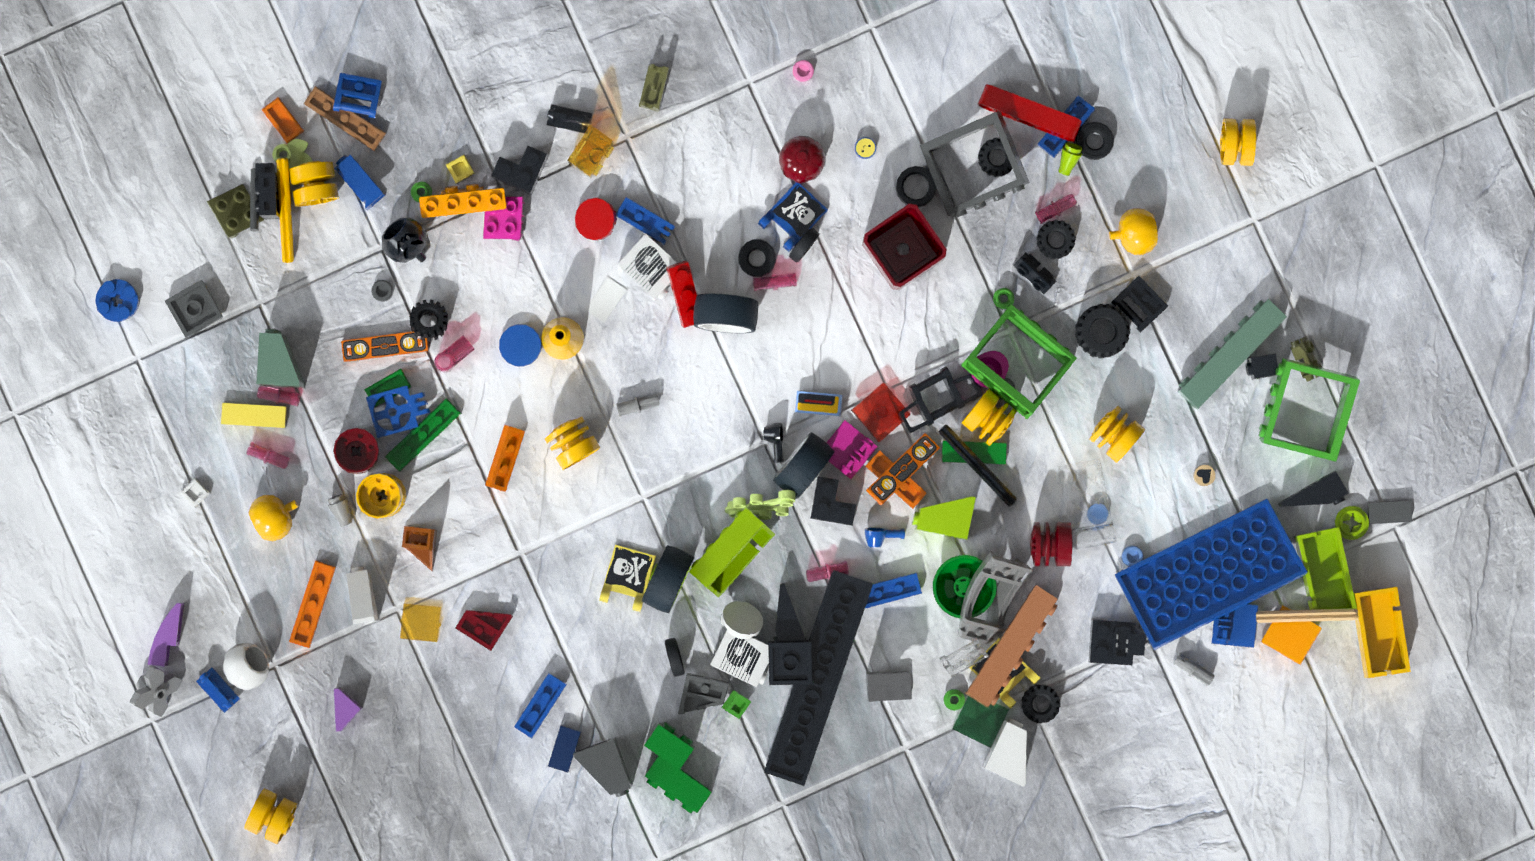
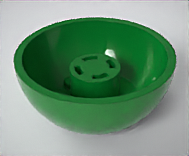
[933,555,996,618]

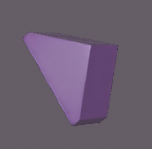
[334,688,362,732]

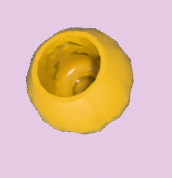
[1109,208,1158,255]
[248,495,298,542]

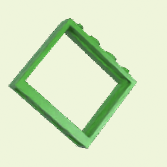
[961,304,1077,419]
[1258,358,1360,462]

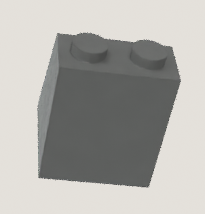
[573,737,632,797]

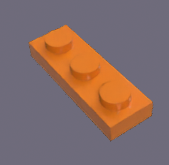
[485,425,525,492]
[865,450,927,509]

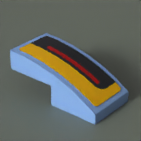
[795,391,843,416]

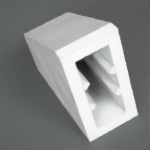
[346,566,379,624]

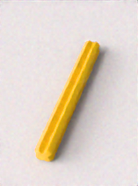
[276,158,294,263]

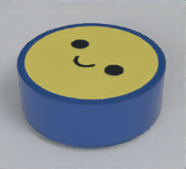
[855,137,876,159]

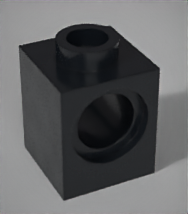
[1245,353,1278,380]

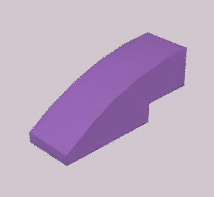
[148,603,184,667]

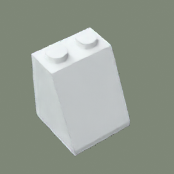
[983,719,1027,787]

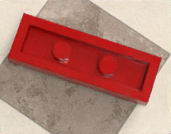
[666,260,697,328]

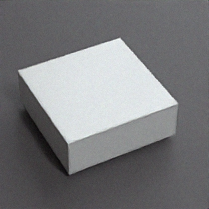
[179,478,211,508]

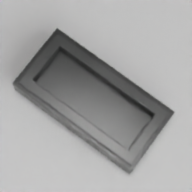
[1367,500,1412,524]

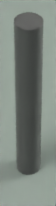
[250,168,259,232]

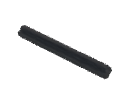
[939,425,1017,507]

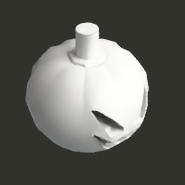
[223,643,269,690]

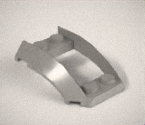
[958,551,1032,644]

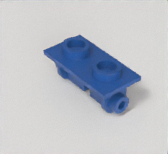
[196,667,240,713]

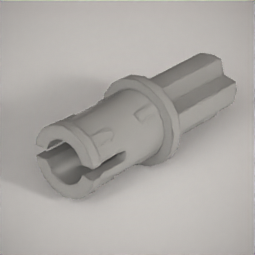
[616,394,660,416]
[1173,652,1215,685]

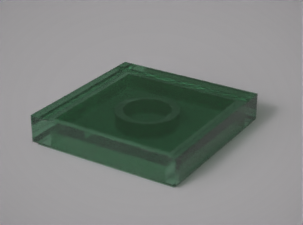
[952,696,1009,748]

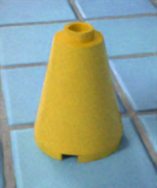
[541,317,584,360]

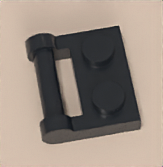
[1111,276,1168,333]

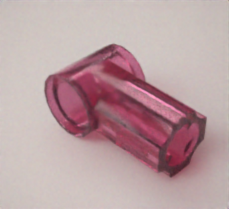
[434,335,475,373]

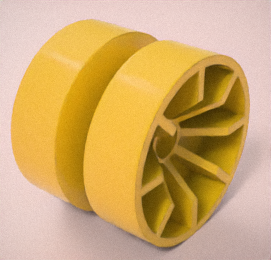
[289,161,339,207]
[244,788,298,845]

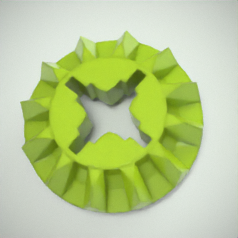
[1334,506,1369,540]

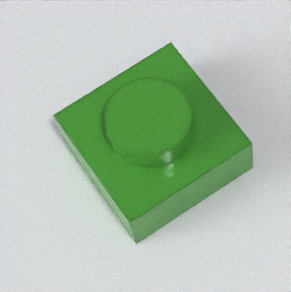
[722,690,751,719]

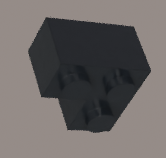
[491,146,549,195]
[810,476,856,526]

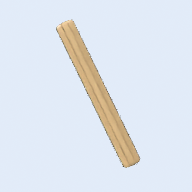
[1256,609,1359,623]

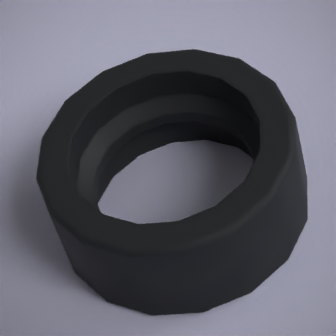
[896,166,936,207]

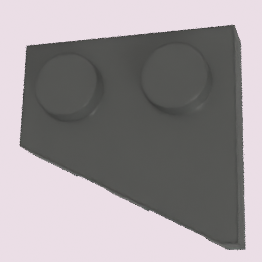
[678,673,729,714]

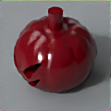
[779,136,826,183]

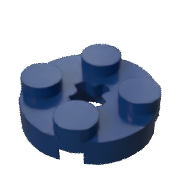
[95,279,139,322]

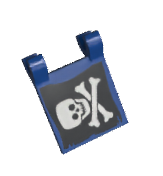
[758,182,828,252]

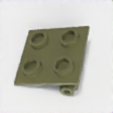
[207,184,264,239]

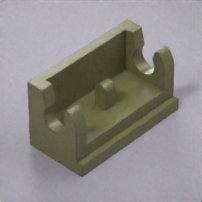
[639,64,669,112]

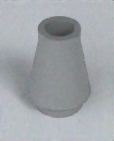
[328,494,353,527]

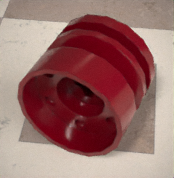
[333,428,379,474]
[1030,522,1072,566]

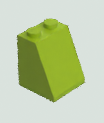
[912,496,976,540]

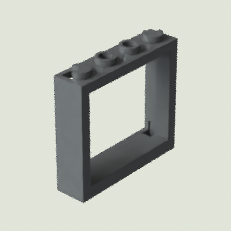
[920,112,1030,218]

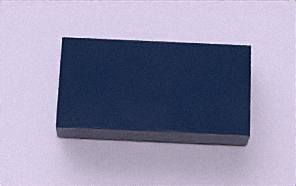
[548,725,581,773]

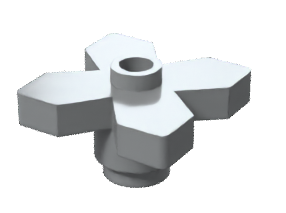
[130,665,183,717]

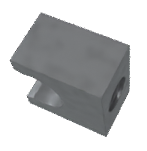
[866,671,912,702]

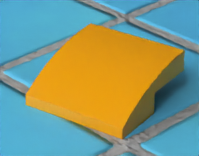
[1261,605,1322,665]

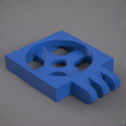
[366,386,430,438]

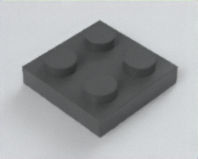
[165,280,223,338]

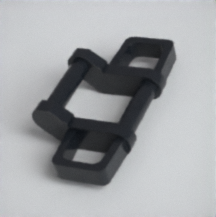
[898,366,983,433]

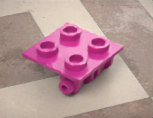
[483,197,525,241]
[826,420,878,479]

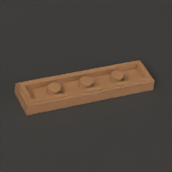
[303,86,386,151]

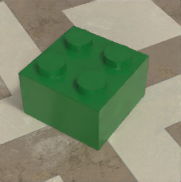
[644,722,695,770]

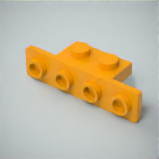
[419,184,506,218]

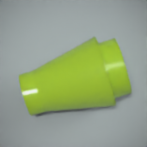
[1058,142,1082,176]

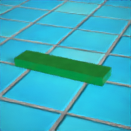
[385,398,462,472]

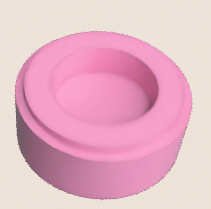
[793,60,814,82]

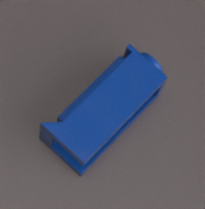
[334,155,385,211]

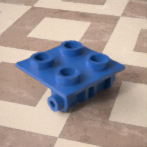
[1211,604,1258,648]

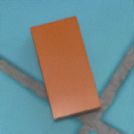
[261,97,305,144]

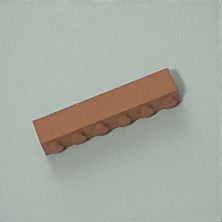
[965,585,1058,707]

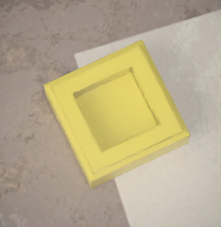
[446,155,475,184]

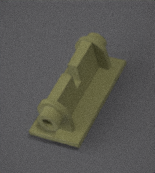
[1290,336,1323,382]

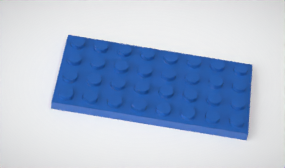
[1115,499,1307,650]

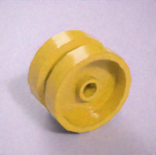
[1220,118,1256,166]

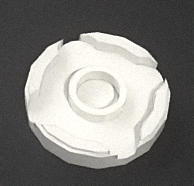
[721,601,763,639]

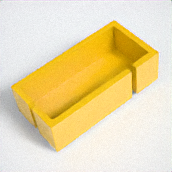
[1354,587,1411,678]

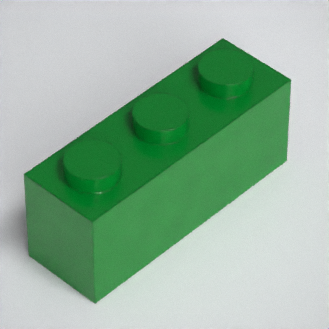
[645,756,712,814]

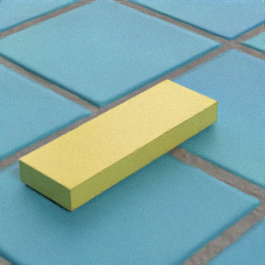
[221,403,287,428]

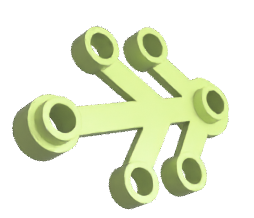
[725,490,795,520]

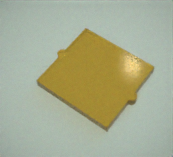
[400,603,441,642]

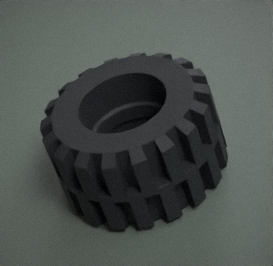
[1075,304,1131,358]

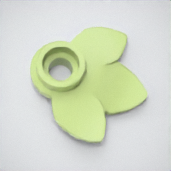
[272,139,312,179]

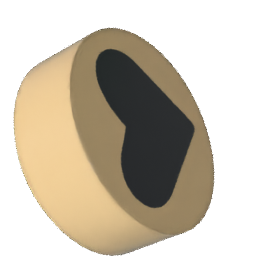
[1193,465,1215,486]

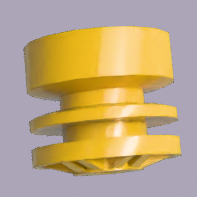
[961,389,1017,446]
[1089,406,1146,463]
[545,417,601,470]
[356,473,407,519]

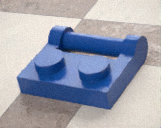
[333,73,382,118]

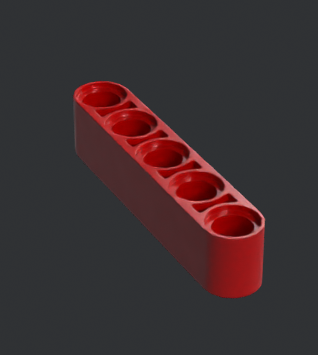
[978,84,1082,142]

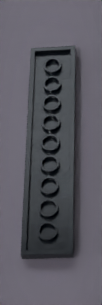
[764,570,873,786]

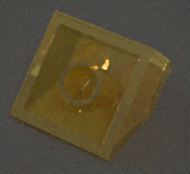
[567,125,615,179]

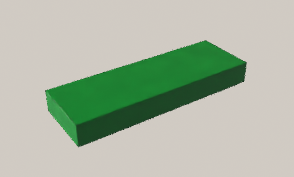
[942,441,1007,465]

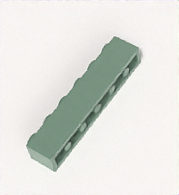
[1178,299,1287,409]

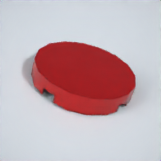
[575,198,617,241]

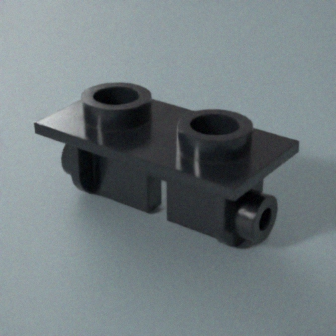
[546,104,592,134]
[1013,252,1057,294]

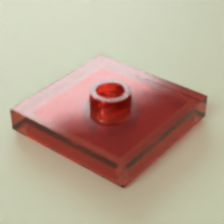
[851,382,911,442]

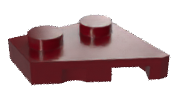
[455,610,513,651]

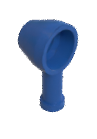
[865,527,905,547]

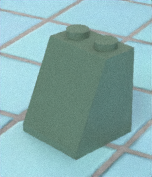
[256,329,305,388]

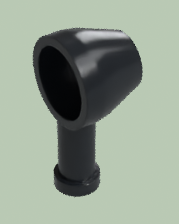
[763,423,784,463]

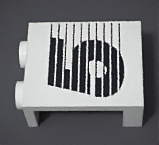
[617,234,677,301]
[710,631,769,687]

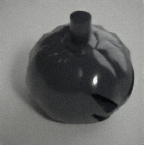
[382,217,427,263]

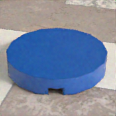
[499,324,541,367]

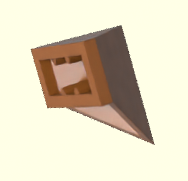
[402,526,437,571]

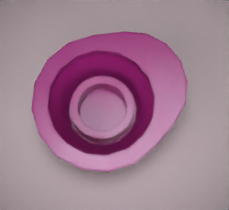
[972,351,1009,388]

